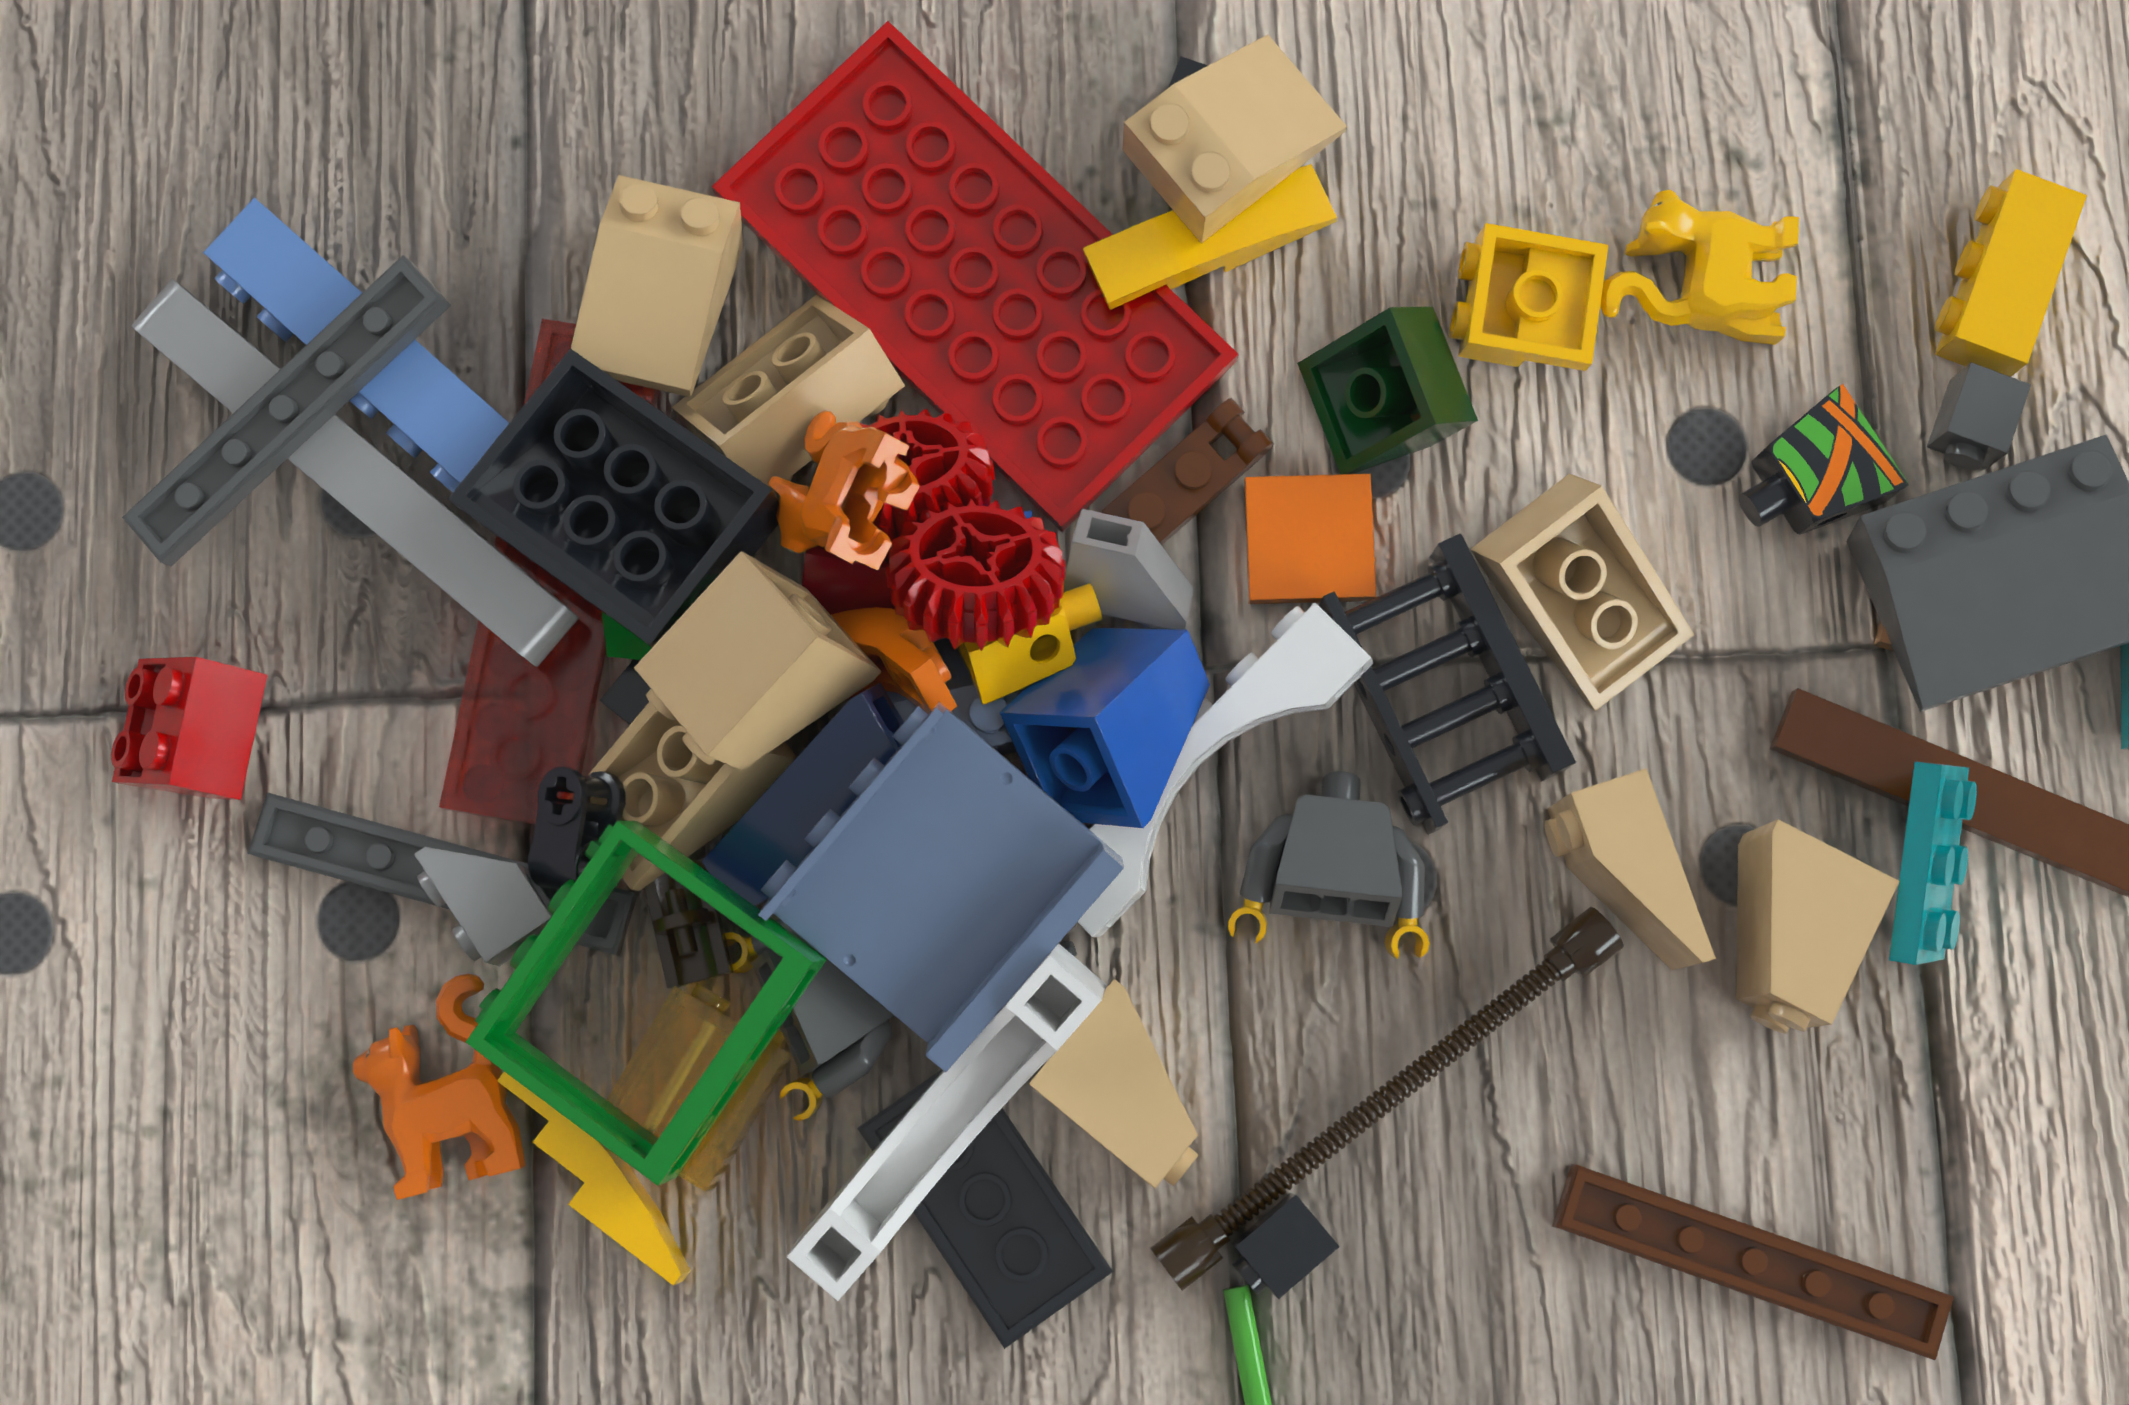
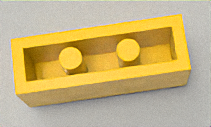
[1935,169,2087,377]

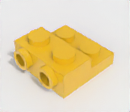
[1449,223,1608,371]

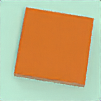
[1244,474,1376,604]

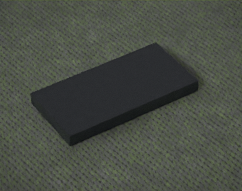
[857,1069,1113,1349]

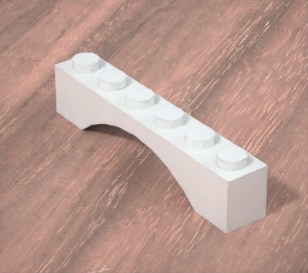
[1078,603,1373,937]
[787,943,1107,1301]

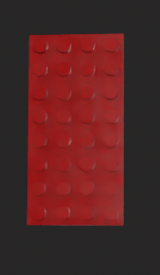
[711,21,1239,532]

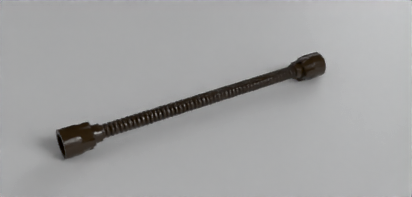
[1150,907,1624,1291]

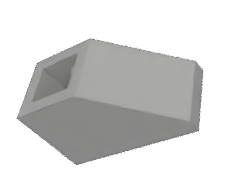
[1063,509,1194,629]
[414,847,552,966]

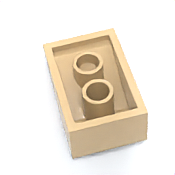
[1122,34,1347,243]
[571,175,743,397]
[1470,473,1695,711]
[568,702,797,891]
[1544,768,1716,971]

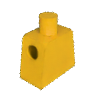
[958,583,1102,705]

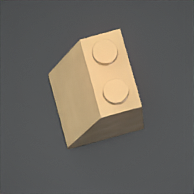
[634,551,882,771]
[1736,819,1900,1034]
[1029,978,1199,1189]

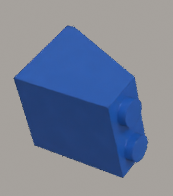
[999,628,1210,828]

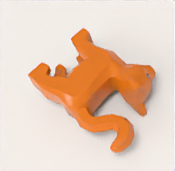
[768,411,920,570]
[353,973,526,1200]

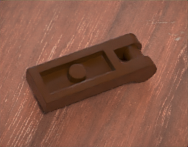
[1102,398,1274,545]

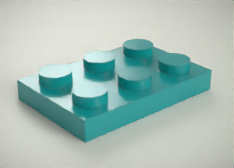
[1889,761,1977,965]

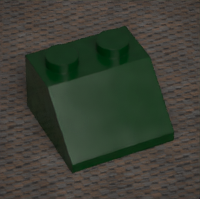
[1297,306,1478,475]

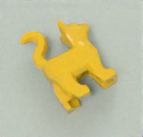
[1600,190,1799,345]

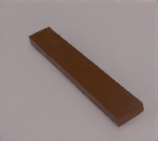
[1770,688,2129,898]
[1552,1164,1954,1360]

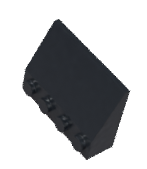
[448,348,779,648]

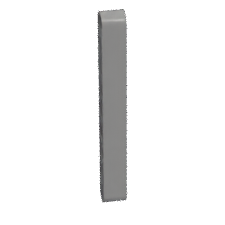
[131,279,579,667]

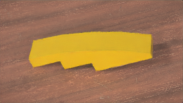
[1083,164,1337,310]
[497,1072,691,1285]

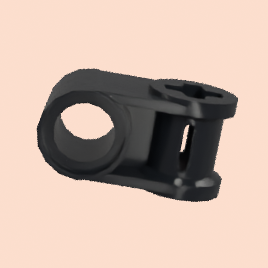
[528,766,626,890]

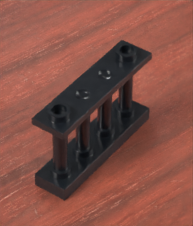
[1319,533,1576,835]

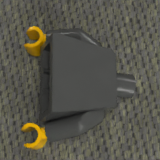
[1228,771,1430,959]
[725,919,894,1121]

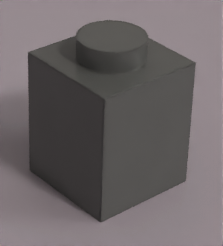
[1927,362,2031,470]

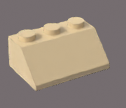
[672,294,905,493]

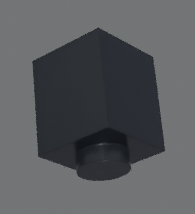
[1231,1193,1340,1299]

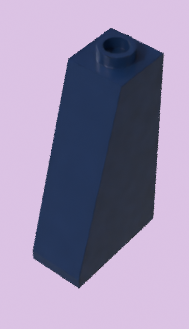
[702,682,904,906]

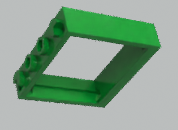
[465,821,827,1186]

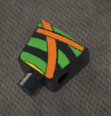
[1739,384,1909,535]

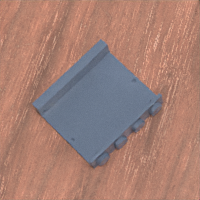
[758,702,1124,1072]

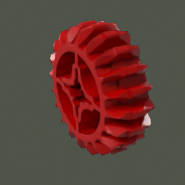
[860,409,995,552]
[886,499,1065,651]

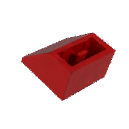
[111,657,267,800]

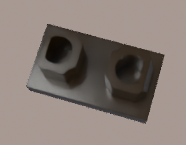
[644,858,734,989]

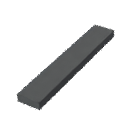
[122,255,451,567]
[247,792,638,956]

